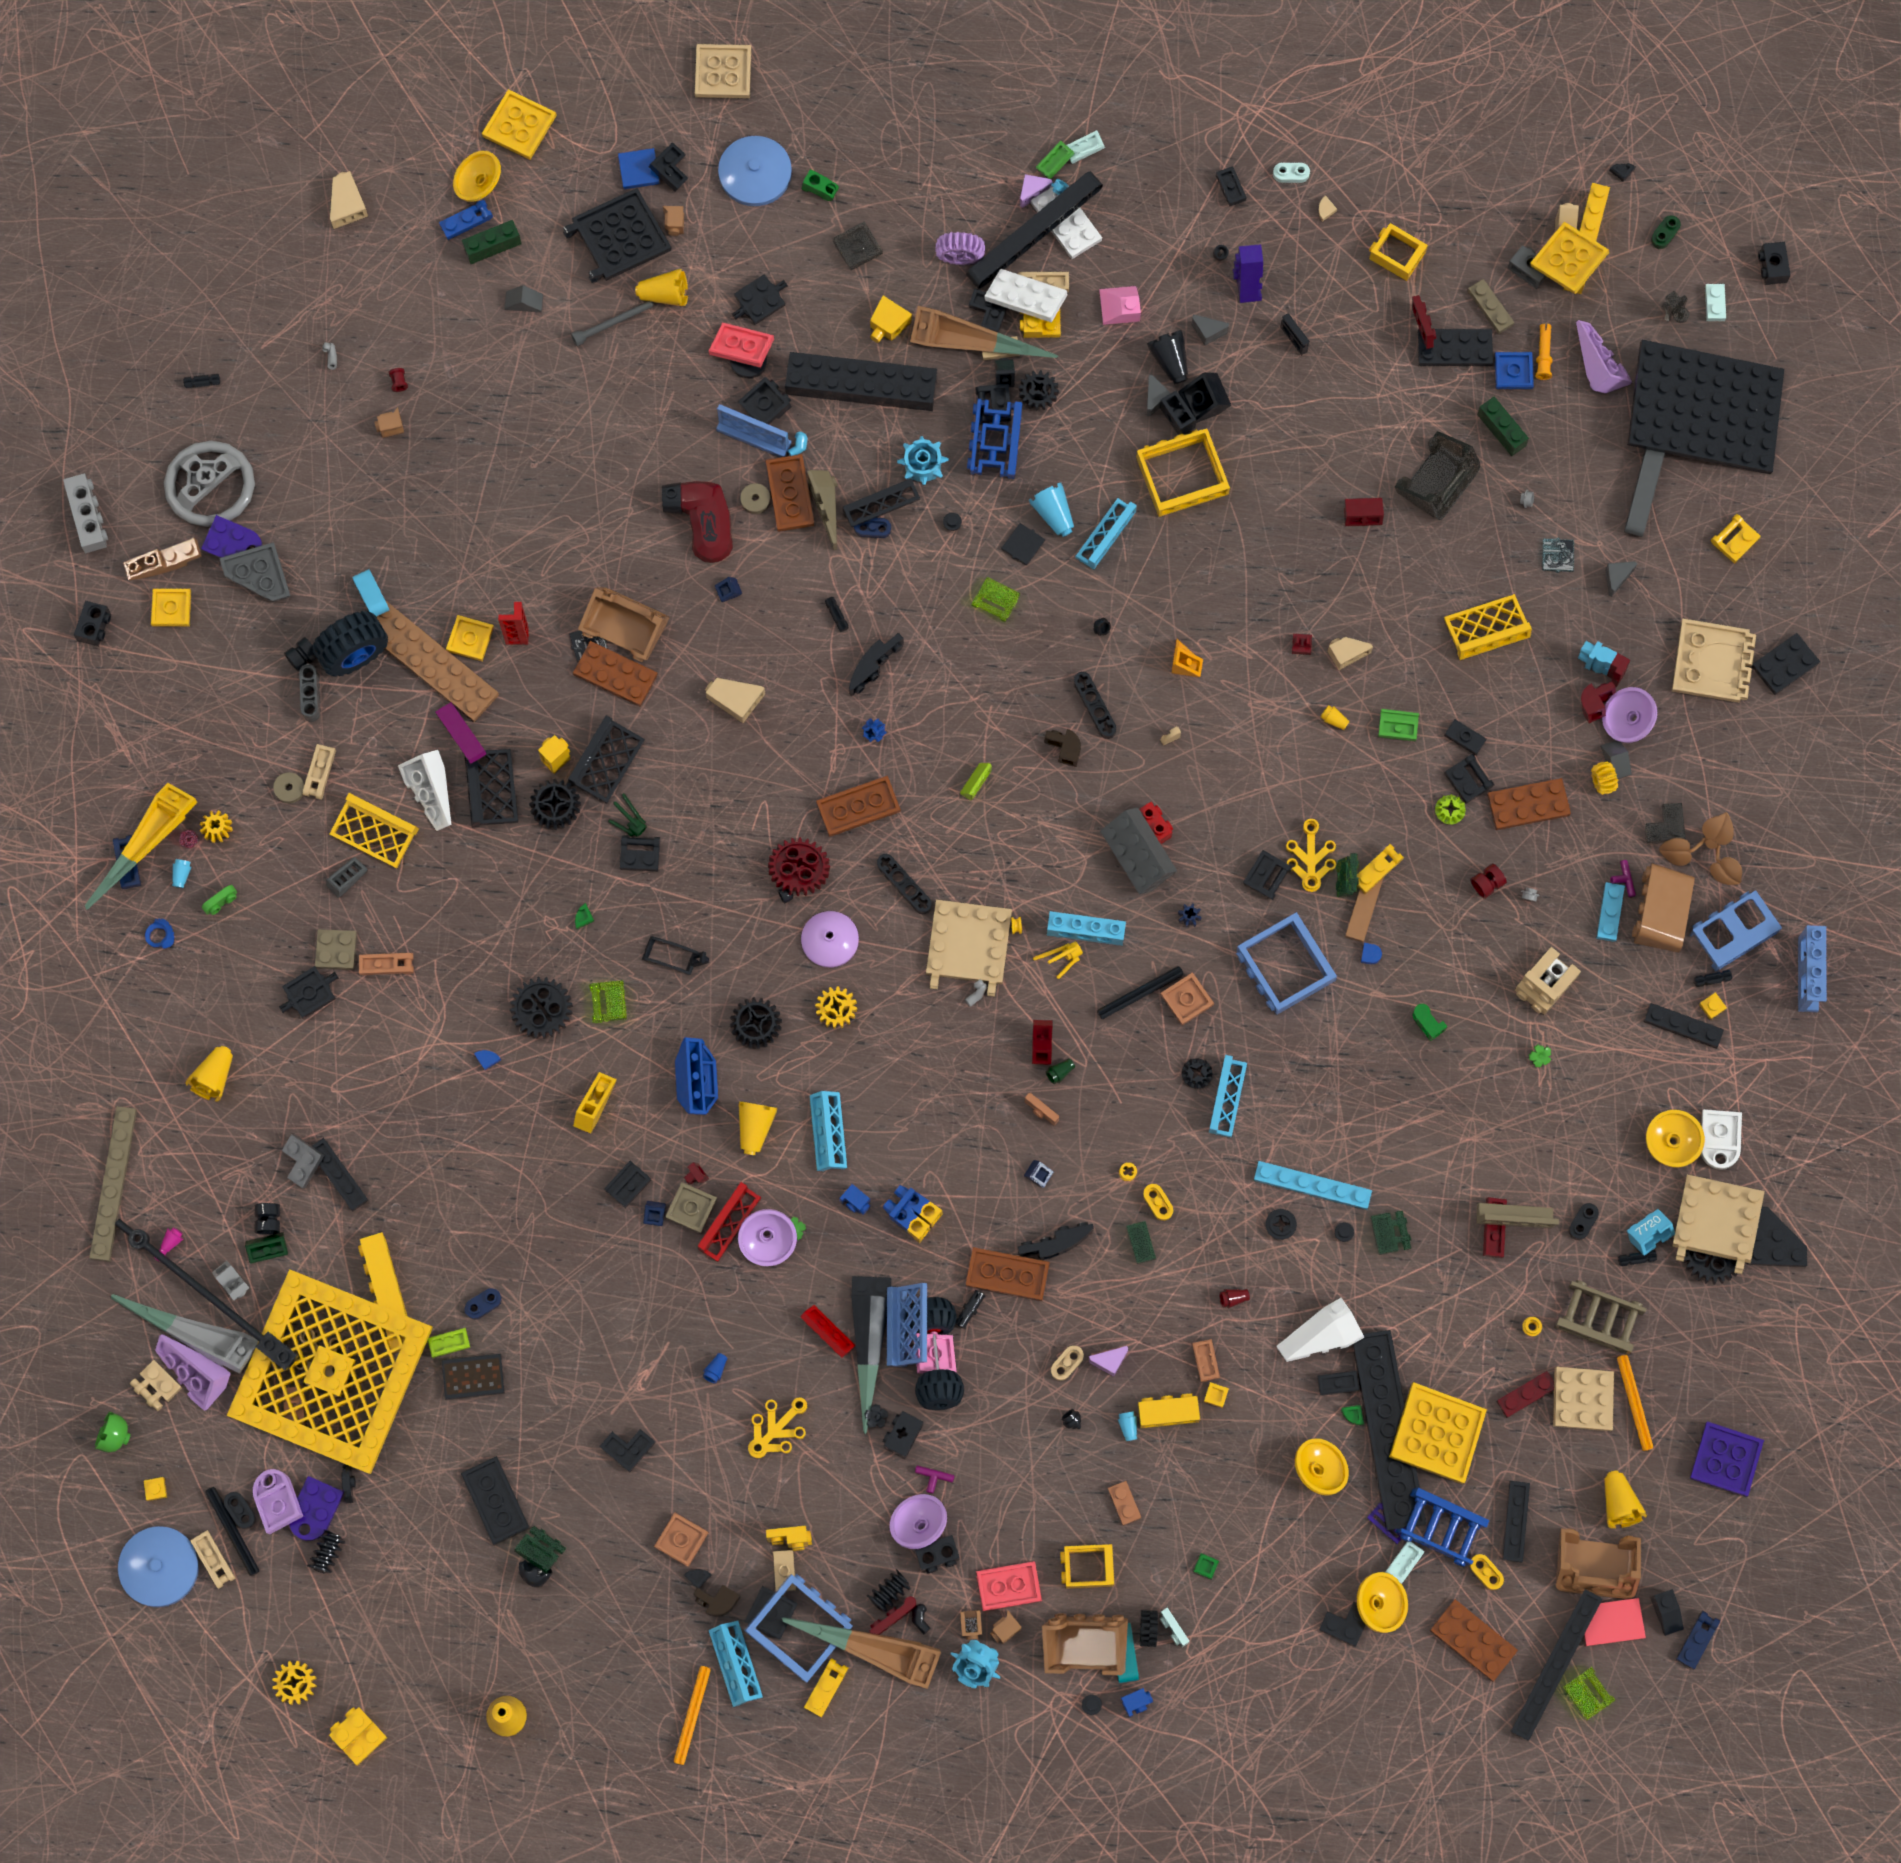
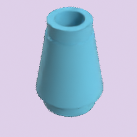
[172,859,192,888]
[1117,1411,1137,1441]

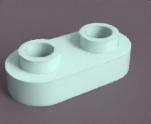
[1273,163,1310,183]

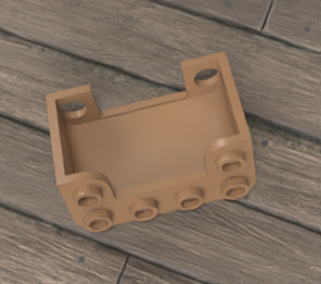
[1632,863,1695,953]
[1042,1613,1128,1675]

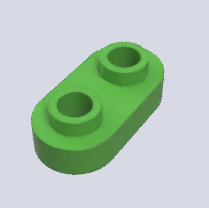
[202,885,237,915]

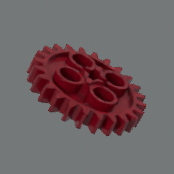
[768,837,830,896]

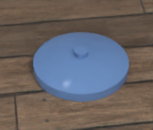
[718,136,792,206]
[118,1526,199,1607]

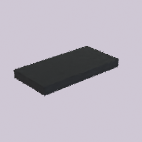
[461,1456,530,1545]

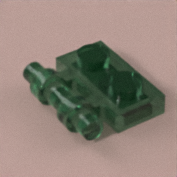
[1336,853,1359,898]
[1370,1211,1412,1255]
[514,1526,566,1574]

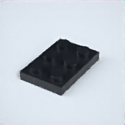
[1752,633,1820,695]

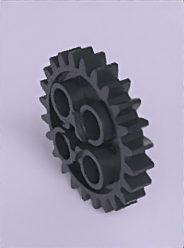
[510,977,573,1039]
[1682,1250,1737,1285]

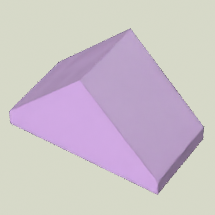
[1020,174,1053,208]
[1089,1346,1128,1376]

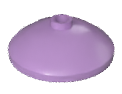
[1602,687,1657,743]
[801,911,859,968]
[738,1209,797,1266]
[890,1494,947,1549]

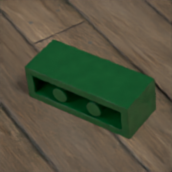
[462,220,522,264]
[1477,396,1529,456]

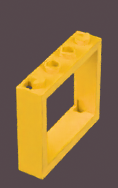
[1136,428,1230,517]

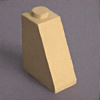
[330,171,368,229]
[705,678,765,723]

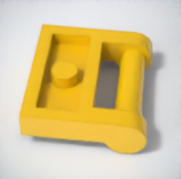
[1711,514,1761,564]

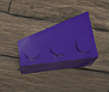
[1233,244,1263,303]

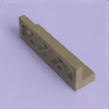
[1477,1203,1559,1229]

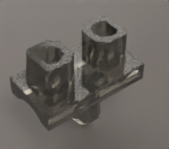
[1662,291,1689,323]

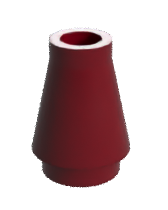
[1219,1289,1250,1309]

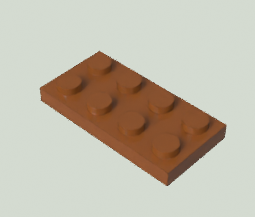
[766,454,815,532]
[573,641,658,707]
[816,776,901,837]
[1487,778,1571,830]
[965,1247,1050,1301]
[1430,1599,1518,1682]

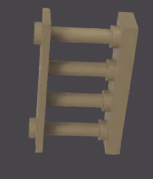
[1554,1280,1647,1355]

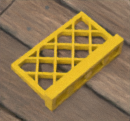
[1444,594,1532,660]
[330,793,419,868]

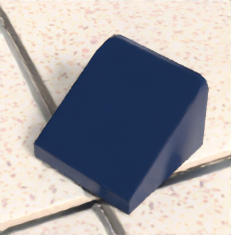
[715,577,742,602]
[1024,1160,1054,1188]
[643,1201,666,1226]

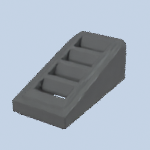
[326,857,368,898]

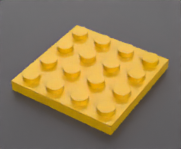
[1389,1382,1487,1484]

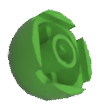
[95,1411,131,1453]

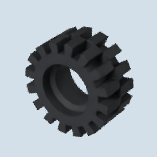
[1140,1610,1158,1647]

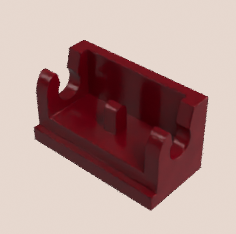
[1344,498,1384,526]

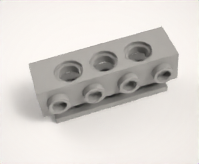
[63,473,108,553]

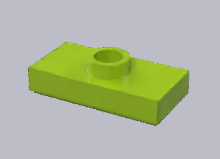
[428,1328,471,1358]

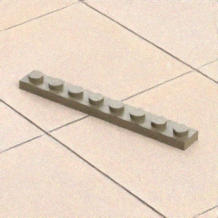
[89,1106,137,1262]

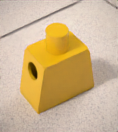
[870,295,912,343]

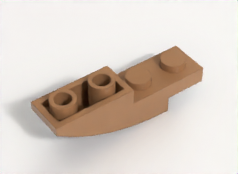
[123,538,202,580]

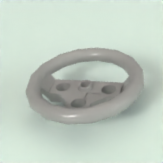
[164,440,255,527]

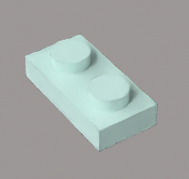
[1705,284,1726,321]
[1159,1608,1190,1647]

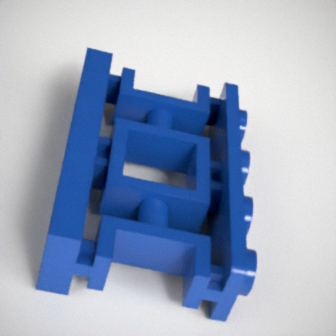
[967,398,1022,479]

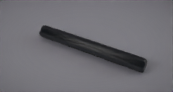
[1097,966,1183,1019]
[205,1487,259,1576]

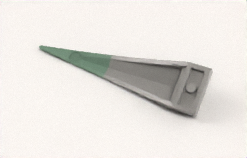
[111,1294,258,1373]

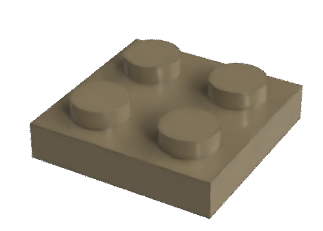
[315,930,357,970]
[665,1182,717,1234]

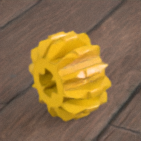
[1591,761,1618,795]
[200,810,233,843]

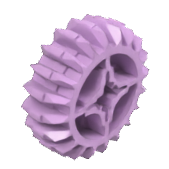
[936,232,985,265]

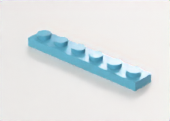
[1254,1161,1372,1210]

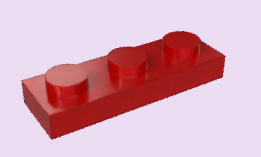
[800,1305,856,1358]

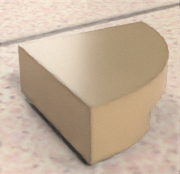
[1319,196,1337,222]
[1160,727,1181,745]

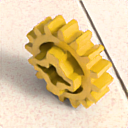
[815,986,857,1029]
[272,1661,317,1705]

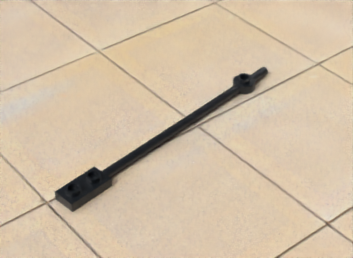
[115,1219,299,1371]

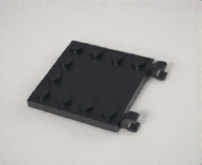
[563,188,671,283]

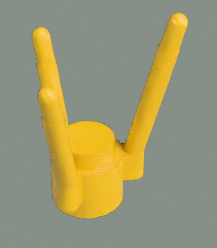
[1033,941,1083,979]

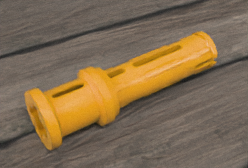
[1535,324,1553,380]

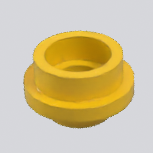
[1522,1317,1542,1337]

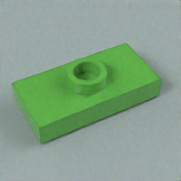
[1036,141,1075,179]

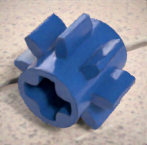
[862,718,887,742]

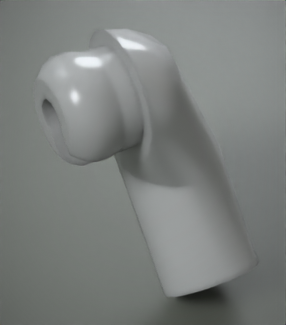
[322,342,337,370]
[965,979,987,1007]

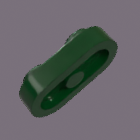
[1651,215,1681,249]

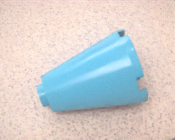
[1028,483,1074,537]

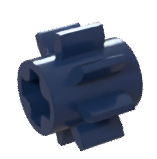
[1178,903,1202,928]

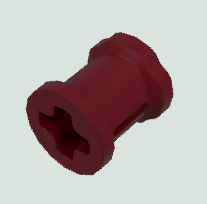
[389,368,408,392]

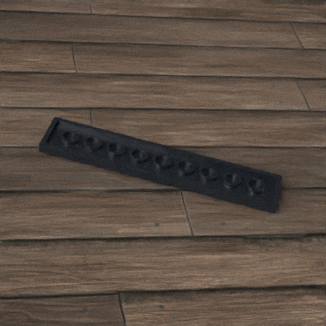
[1352,1330,1426,1531]

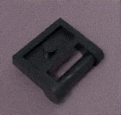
[975,384,1012,425]
[1444,754,1495,804]
[620,835,660,872]
[1243,850,1293,900]

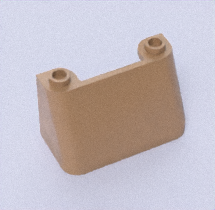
[578,587,670,662]
[1556,1528,1641,1599]

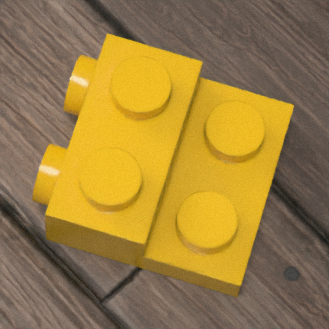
[1020,309,1061,338]
[766,1526,812,1551]
[329,1707,387,1766]

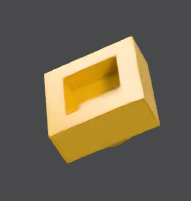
[1699,992,1727,1020]
[1204,1382,1229,1408]
[144,1477,167,1501]

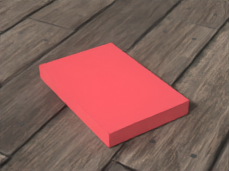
[709,322,774,368]
[976,1561,1042,1611]
[1584,1598,1646,1646]

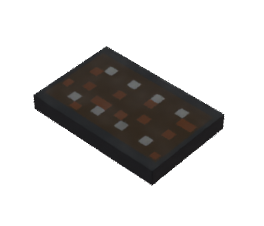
[442,1354,505,1400]

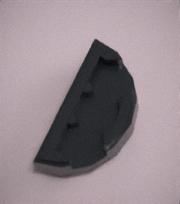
[342,1464,356,1503]

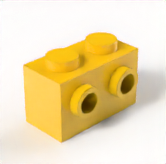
[538,735,571,774]

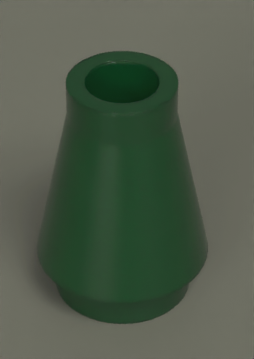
[1046,1058,1075,1084]

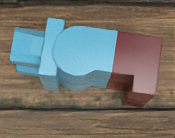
[1578,641,1630,687]

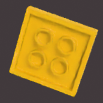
[482,89,557,160]
[1530,222,1609,294]

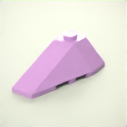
[1576,320,1632,393]

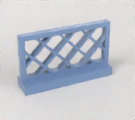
[716,404,792,458]
[887,1283,927,1367]

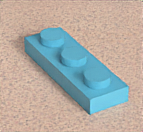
[1596,882,1625,942]

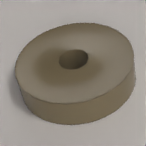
[740,483,771,514]
[273,772,304,804]

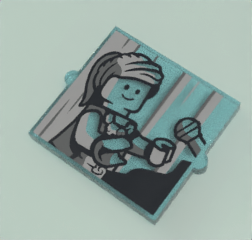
[1542,537,1574,573]

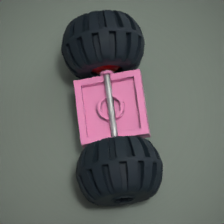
[908,1297,964,1411]

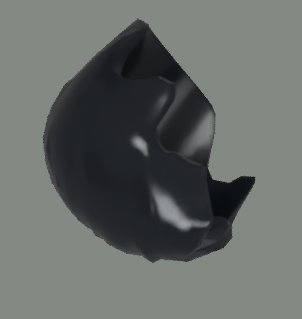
[519,1559,553,1587]

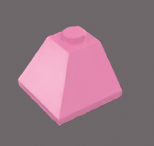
[1099,286,1141,325]

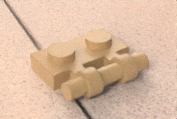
[130,1360,182,1411]

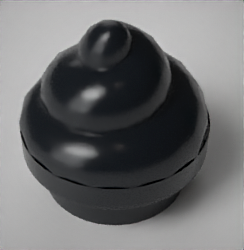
[1062,1409,1081,1429]

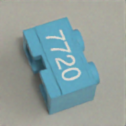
[1627,1209,1675,1256]

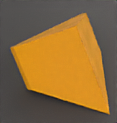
[1171,639,1203,677]

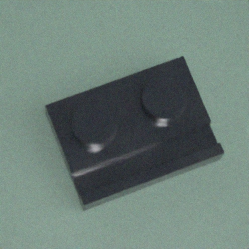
[1280,313,1310,356]
[604,1160,651,1209]

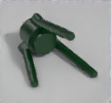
[608,793,647,837]

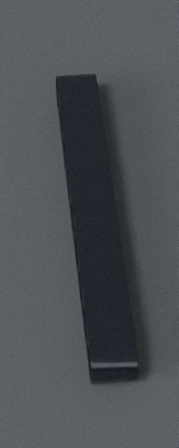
[966,171,1103,289]

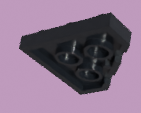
[1747,1206,1807,1267]

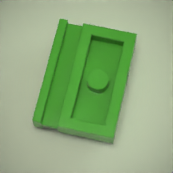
[1378,709,1419,742]

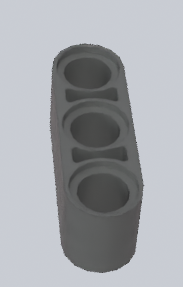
[299,664,320,722]

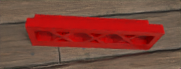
[498,602,529,645]
[697,1182,761,1262]

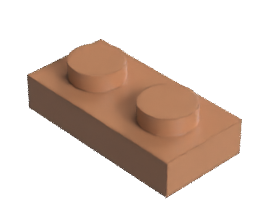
[1108,1481,1141,1526]

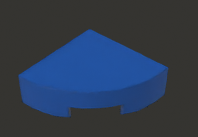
[474,1050,501,1070]

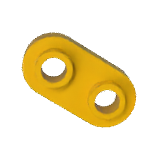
[1143,1184,1173,1221]
[1470,1554,1504,1590]

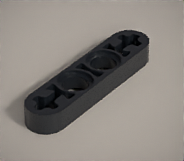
[1074,672,1116,739]
[877,854,932,914]

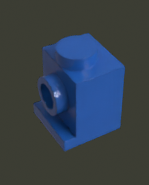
[839,1184,870,1215]
[1121,1688,1153,1718]

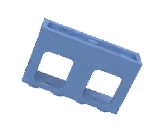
[1689,890,1782,972]
[1798,925,1827,1012]

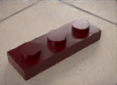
[1412,295,1436,349]
[1483,1197,1507,1258]
[1496,1371,1554,1418]

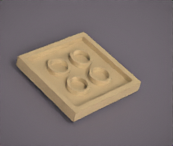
[695,44,751,98]
[1553,1367,1614,1431]

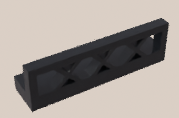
[842,478,920,528]

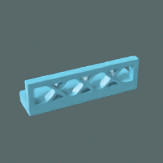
[1075,498,1137,570]
[1209,1055,1247,1138]
[810,1091,847,1171]
[709,1621,763,1707]

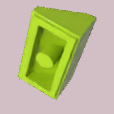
[960,763,992,800]

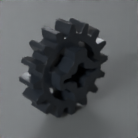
[1019,370,1059,411]

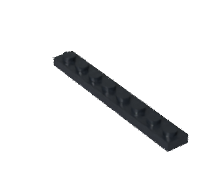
[1511,1589,1603,1741]

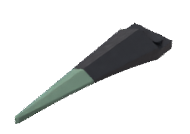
[851,1276,891,1434]

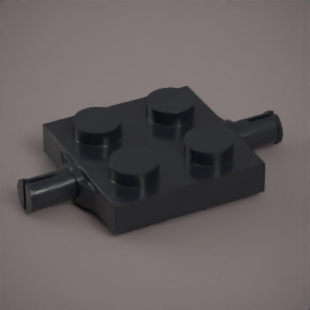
[732,274,788,325]
[279,966,339,1019]

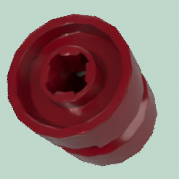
[1470,863,1507,899]

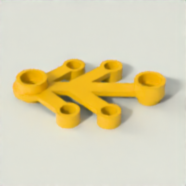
[1286,819,1336,892]
[748,1397,807,1458]

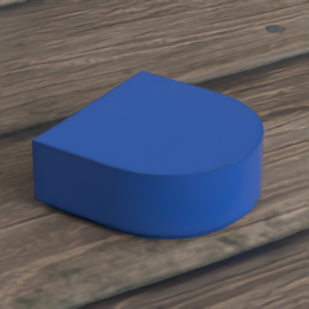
[1361,943,1382,964]

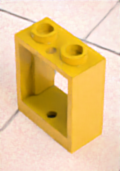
[1369,223,1428,281]
[1060,1544,1114,1589]

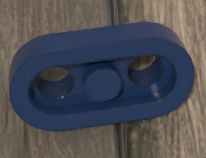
[854,517,891,538]
[465,1288,502,1320]

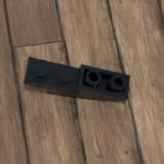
[849,633,904,696]
[1018,1222,1094,1261]

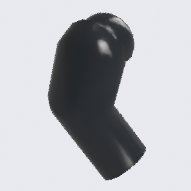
[912,1604,931,1635]

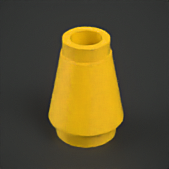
[1320,705,1349,730]

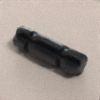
[183,374,220,388]
[825,597,849,632]
[1694,970,1732,987]
[1618,1250,1657,1266]

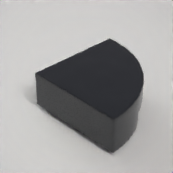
[1609,163,1636,182]
[684,1569,712,1588]

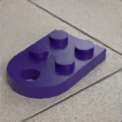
[201,515,263,558]
[289,1476,344,1541]

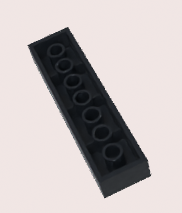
[785,352,937,411]

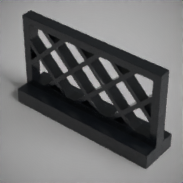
[567,715,645,804]
[464,749,518,828]

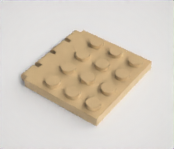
[1672,619,1756,703]

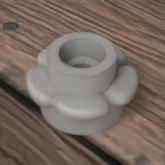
[1520,490,1534,508]
[1521,887,1539,902]

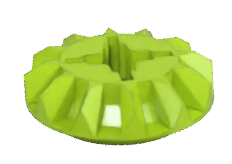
[1435,794,1466,825]

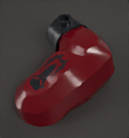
[662,481,733,563]

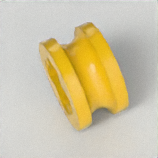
[1011,917,1022,934]
[1119,1163,1137,1181]

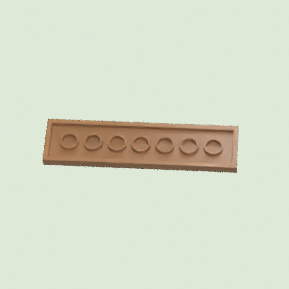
[377,601,499,722]

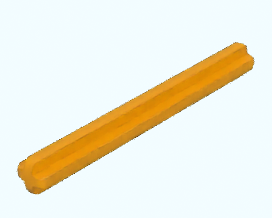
[1617,1355,1653,1451]
[674,1666,711,1765]

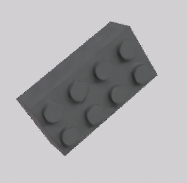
[1100,808,1177,895]

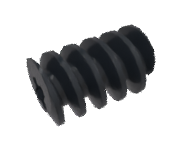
[307,1529,345,1574]
[866,1569,911,1612]

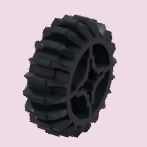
[529,779,581,830]
[730,997,782,1049]

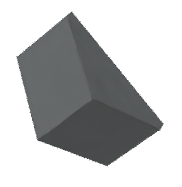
[505,285,543,312]
[1191,314,1229,346]
[1147,375,1170,416]
[1605,561,1637,597]
[1600,740,1632,779]

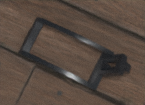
[642,936,709,975]

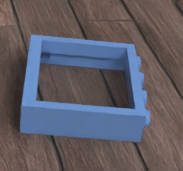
[1236,912,1337,1015]
[744,1574,853,1682]

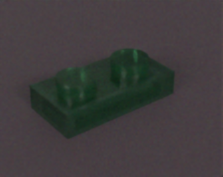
[1126,1221,1156,1264]

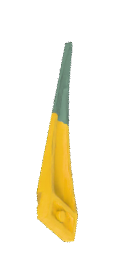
[85,783,197,910]

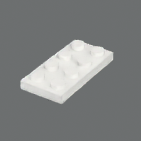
[1031,187,1102,259]
[985,269,1067,323]

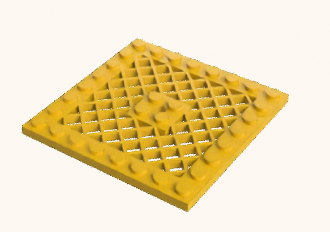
[227,1269,433,1474]

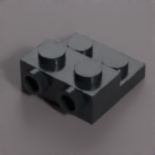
[738,377,792,425]

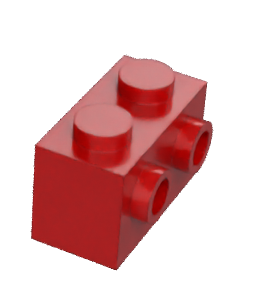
[1139,802,1173,844]

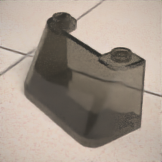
[1395,431,1480,520]

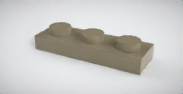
[1468,279,1515,334]

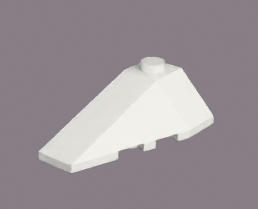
[398,750,451,831]
[1277,1298,1364,1362]

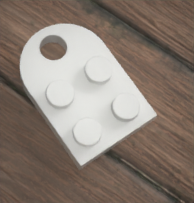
[1701,1110,1742,1170]

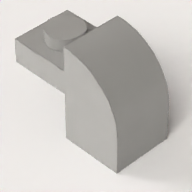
[212,1260,249,1301]

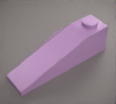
[155,1334,231,1411]

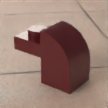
[1581,682,1616,723]
[1032,1020,1053,1065]

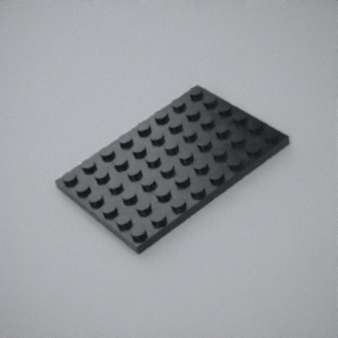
[1627,340,1784,474]

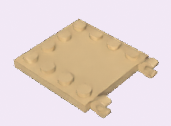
[926,900,1012,997]
[1672,1175,1765,1275]

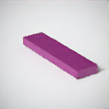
[435,702,486,764]

